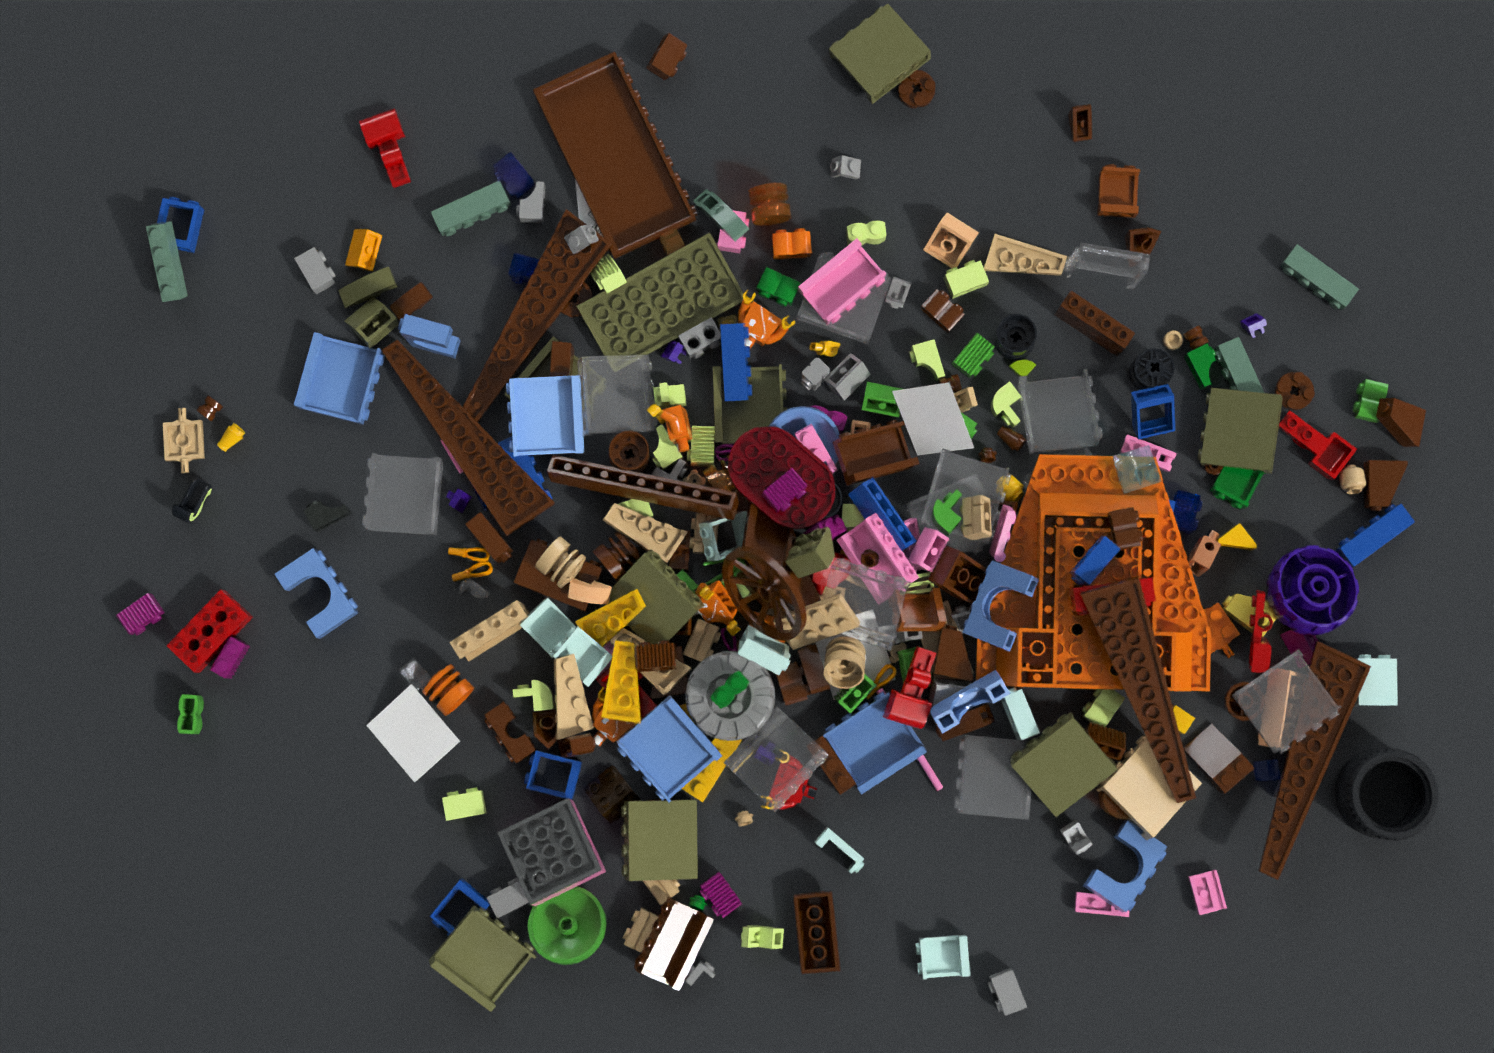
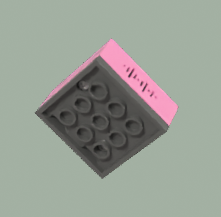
[497,798,606,906]

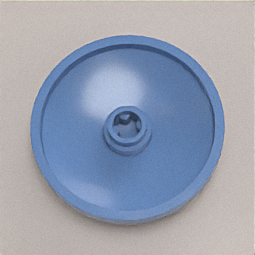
[769,406,840,465]

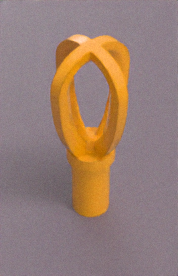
[448,547,490,562]
[452,561,493,582]
[866,664,897,700]

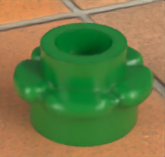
[689,895,707,911]

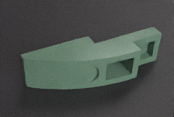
[693,189,749,241]

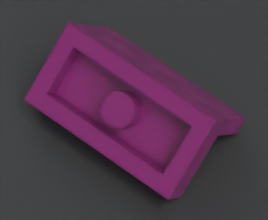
[1281,630,1318,668]

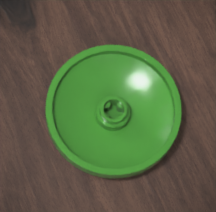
[528,886,606,965]

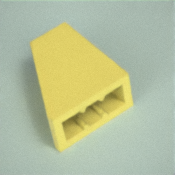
[1222,594,1277,637]

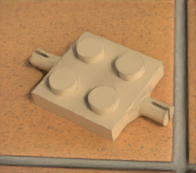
[163,408,205,473]

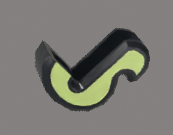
[172,478,212,523]

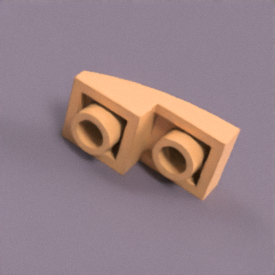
[568,578,612,604]

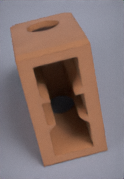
[1187,530,1221,577]

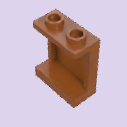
[1097,164,1140,218]
[889,588,947,632]

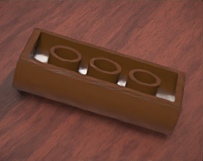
[793,891,841,974]

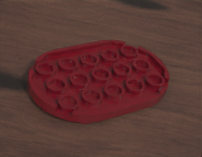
[728,426,835,529]

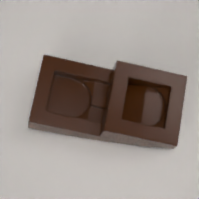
[389,282,433,320]
[669,530,691,572]

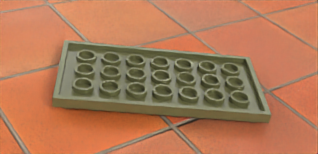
[577,233,744,373]

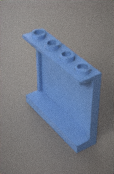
[294,332,385,425]
[823,691,927,794]
[617,695,722,802]

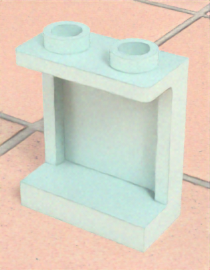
[519,597,576,658]
[552,626,612,687]
[1355,655,1398,706]
[815,827,864,874]
[916,935,970,979]

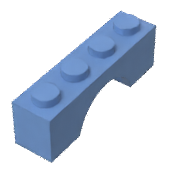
[930,670,1010,733]

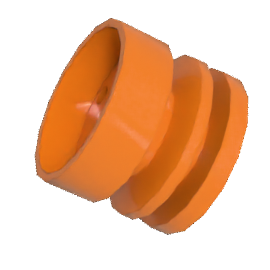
[422,664,475,716]

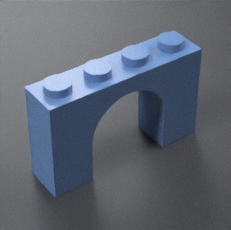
[398,314,461,358]
[275,548,358,639]
[962,561,1039,652]
[1083,820,1167,913]

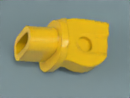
[810,341,840,357]

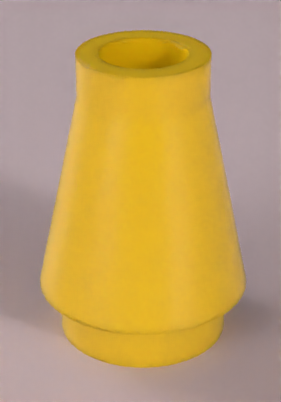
[217,423,245,452]

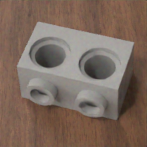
[678,317,721,359]

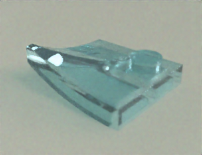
[1113,445,1162,494]

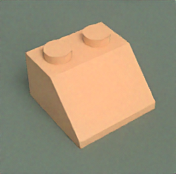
[924,213,979,268]

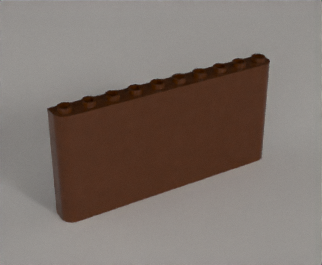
[533,51,698,259]

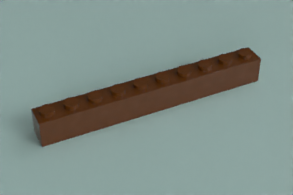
[547,455,739,520]

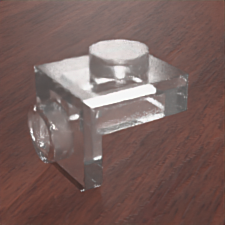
[399,657,431,691]

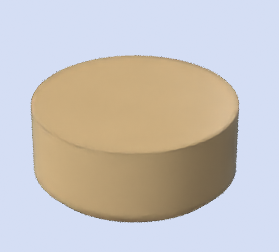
[1163,330,1183,350]

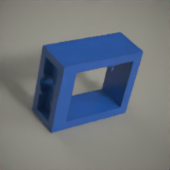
[157,197,204,253]
[1131,384,1175,439]
[1070,536,1120,586]
[524,750,582,800]
[430,878,490,936]

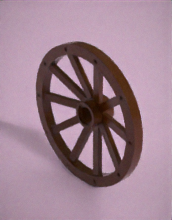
[722,546,807,641]

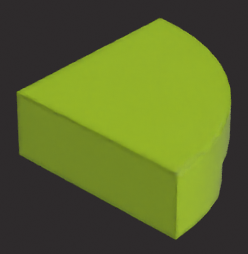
[1009,360,1036,379]

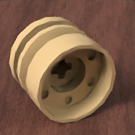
[535,536,586,588]
[824,636,866,689]

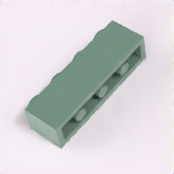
[431,180,511,236]
[146,221,188,302]
[1280,244,1359,310]
[1214,337,1264,393]

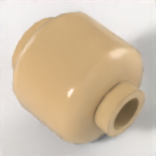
[1339,465,1366,494]

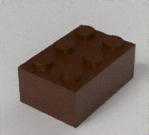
[927,545,986,606]

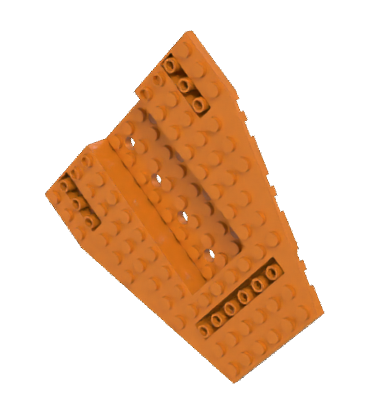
[976,454,1211,691]

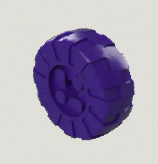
[1266,545,1359,636]

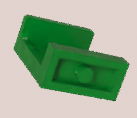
[1210,466,1266,510]

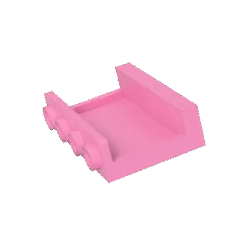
[798,238,887,325]
[837,513,919,604]

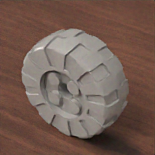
[685,651,775,741]

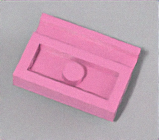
[1188,870,1227,915]

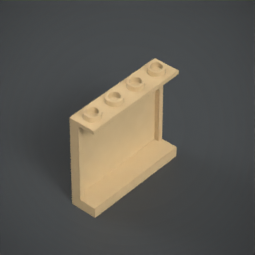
[450,600,530,661]
[1097,735,1202,840]

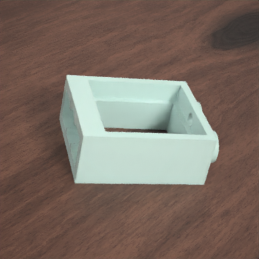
[699,511,747,561]
[738,625,791,675]
[1001,687,1040,740]

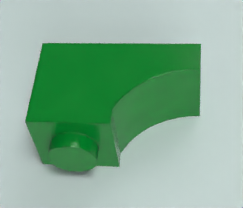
[1183,344,1216,390]

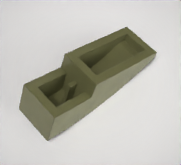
[338,266,397,309]

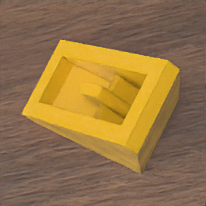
[1217,523,1257,550]

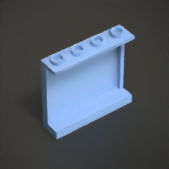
[506,375,584,456]

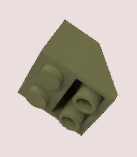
[344,297,399,349]
[785,527,835,578]

